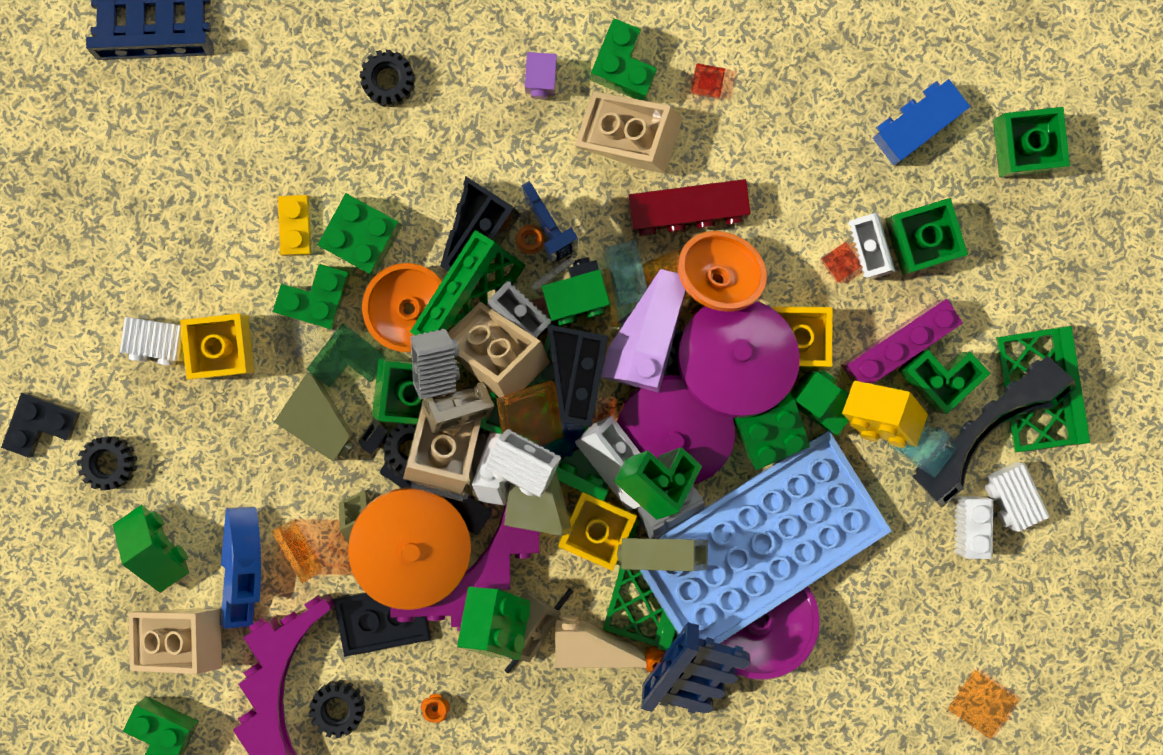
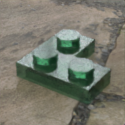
[306,323,388,387]

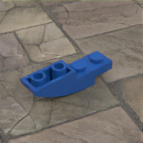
[220,506,261,629]

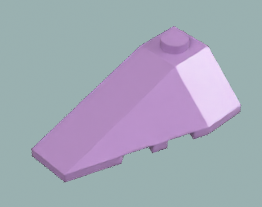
[601,269,686,393]

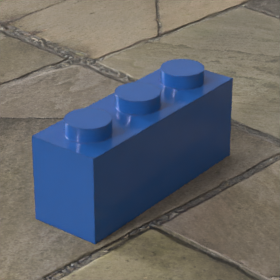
[872,79,971,166]

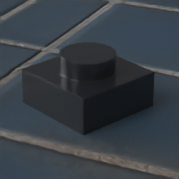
[568,257,599,278]
[358,418,389,455]

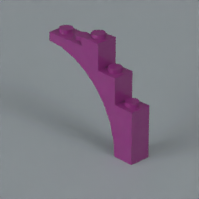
[390,499,539,631]
[233,594,334,755]

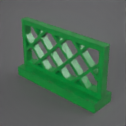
[410,230,526,359]
[996,326,1090,453]
[602,517,676,651]

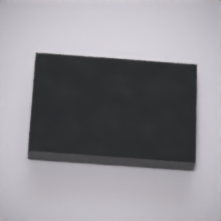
[333,592,432,657]

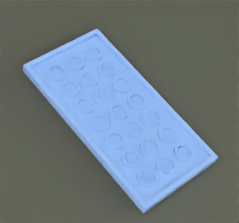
[639,431,891,644]

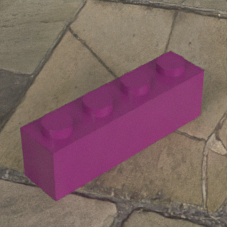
[841,299,963,384]

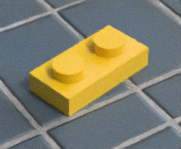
[278,195,312,256]

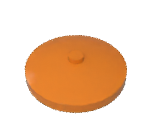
[348,488,471,610]

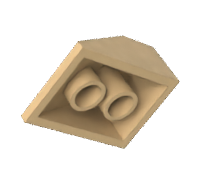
[575,91,683,174]
[448,302,551,404]
[403,391,481,493]
[128,608,222,674]
[555,615,646,668]

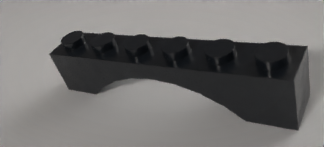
[912,356,1076,508]

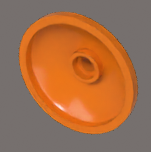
[677,231,767,312]
[362,263,442,352]

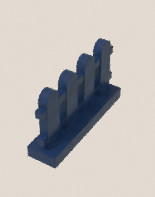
[86,0,214,60]
[521,181,578,265]
[641,622,750,714]

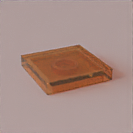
[496,380,563,446]
[271,520,323,583]

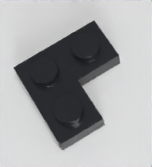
[1,392,80,458]

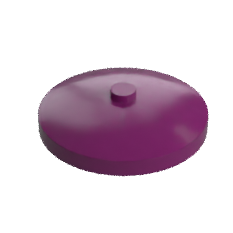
[677,301,800,418]
[617,375,735,485]
[720,586,820,680]

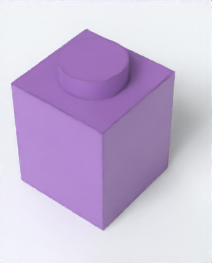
[525,52,557,100]

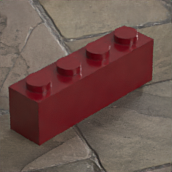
[627,179,751,237]

